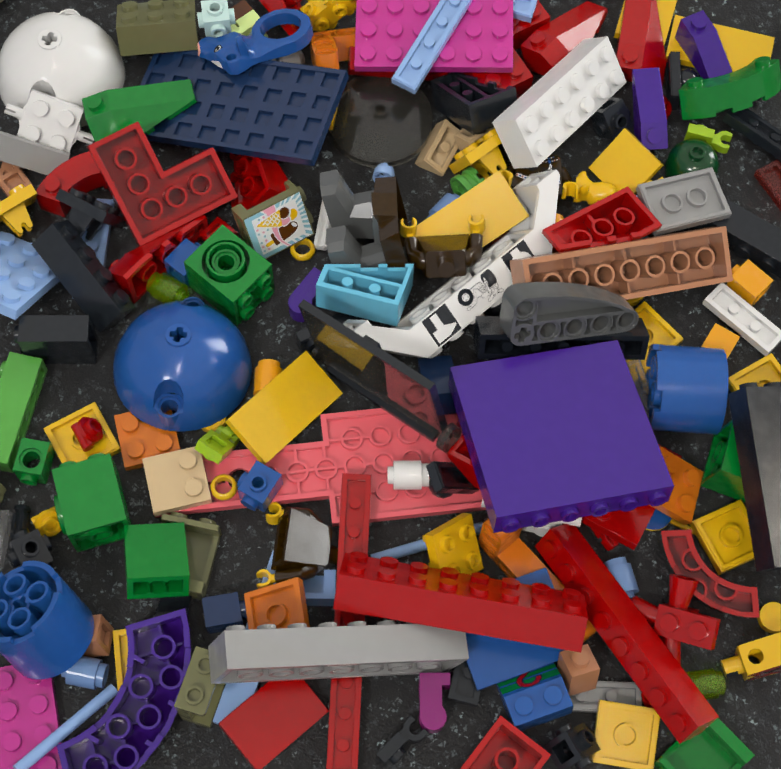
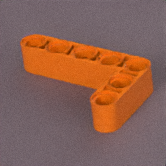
[310,27,356,69]
[478,518,596,643]

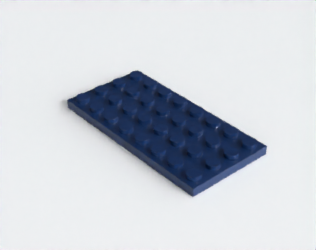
[140,50,349,166]

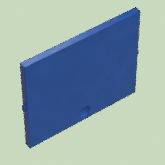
[465,568,564,691]

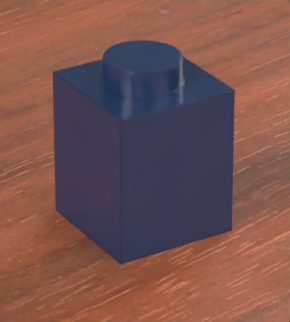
[202,592,247,634]

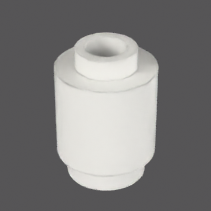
[387,460,429,490]

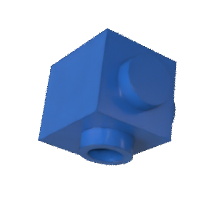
[237,460,283,513]

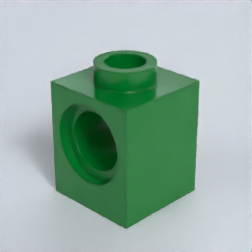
[13,437,56,486]

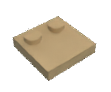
[142,446,212,516]

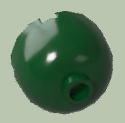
[665,139,719,177]

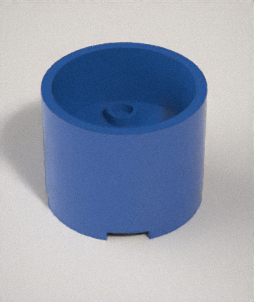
[642,344,729,435]
[0,561,94,680]

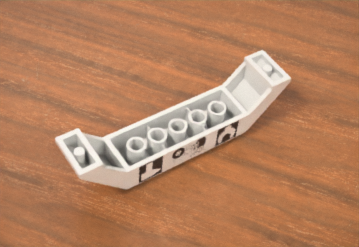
[327,169,560,359]

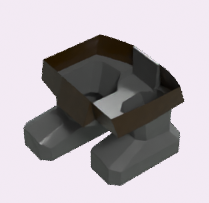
[320,169,409,268]

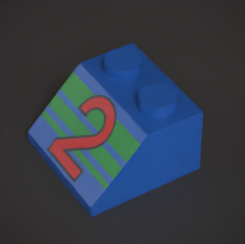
[496,663,573,731]

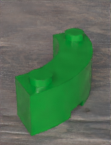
[679,56,781,120]

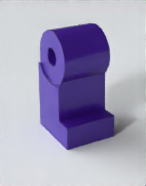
[288,267,321,322]

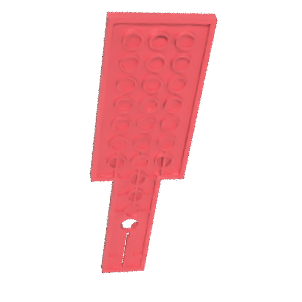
[153,404,486,527]

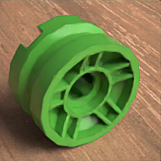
[450,167,484,196]

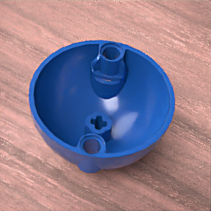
[113,297,252,432]

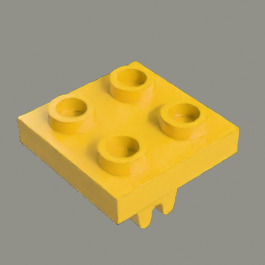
[449,128,507,180]
[0,184,37,238]
[422,513,484,574]

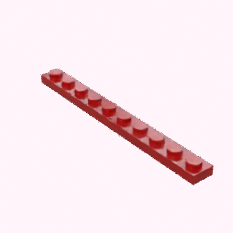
[326,473,372,769]

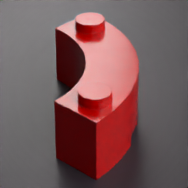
[36,151,108,217]
[661,529,760,618]

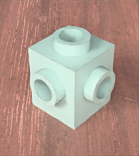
[197,0,236,38]

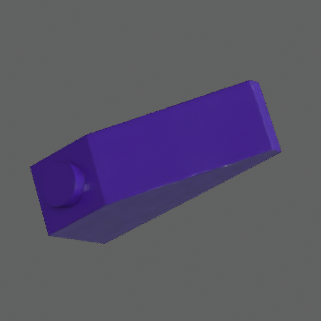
[675,10,732,79]
[632,67,668,150]

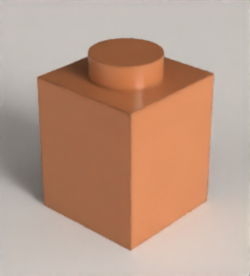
[557,644,600,696]

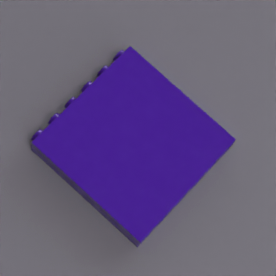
[448,340,674,533]

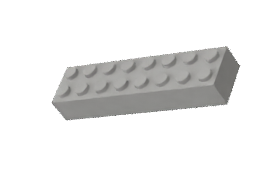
[208,620,469,684]

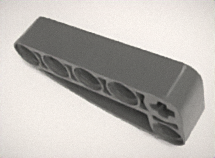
[499,282,639,346]

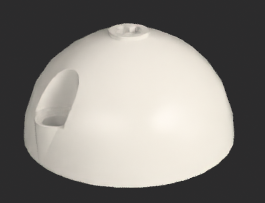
[0,9,125,127]

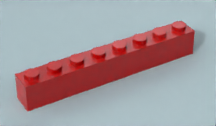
[535,524,719,744]

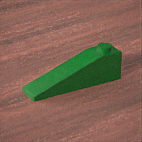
[82,79,197,142]

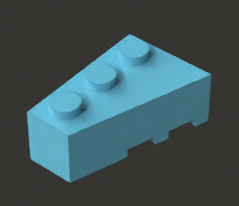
[316,264,414,327]

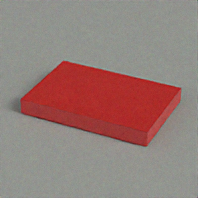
[218,680,329,769]

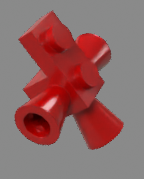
[632,574,721,665]

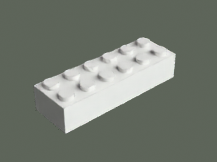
[492,36,627,169]

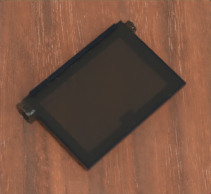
[298,299,461,453]

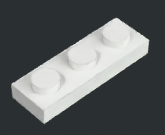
[702,283,781,356]

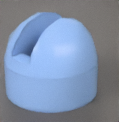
[372,162,395,182]

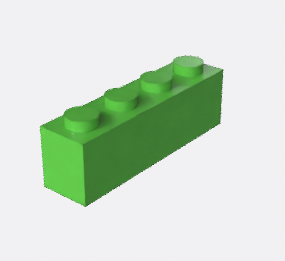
[0,352,48,473]

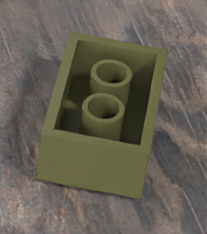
[116,0,199,56]

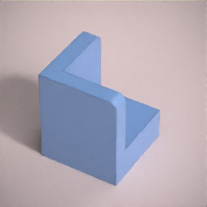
[303,569,336,606]

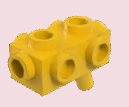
[300,0,356,32]

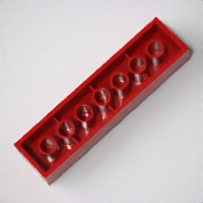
[333,551,588,653]

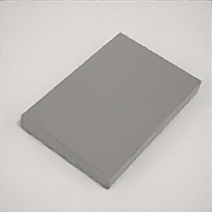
[636,167,732,236]

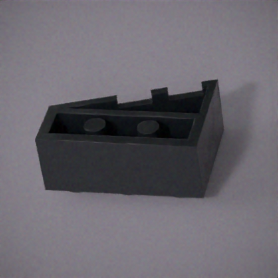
[430,72,517,135]

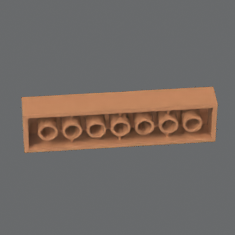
[509,226,733,300]

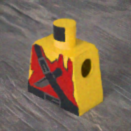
[720,632,781,681]

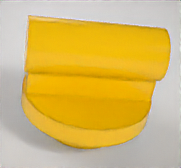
[31,506,62,537]

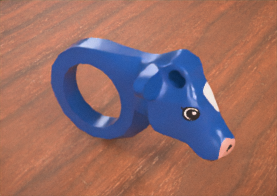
[197,8,313,75]

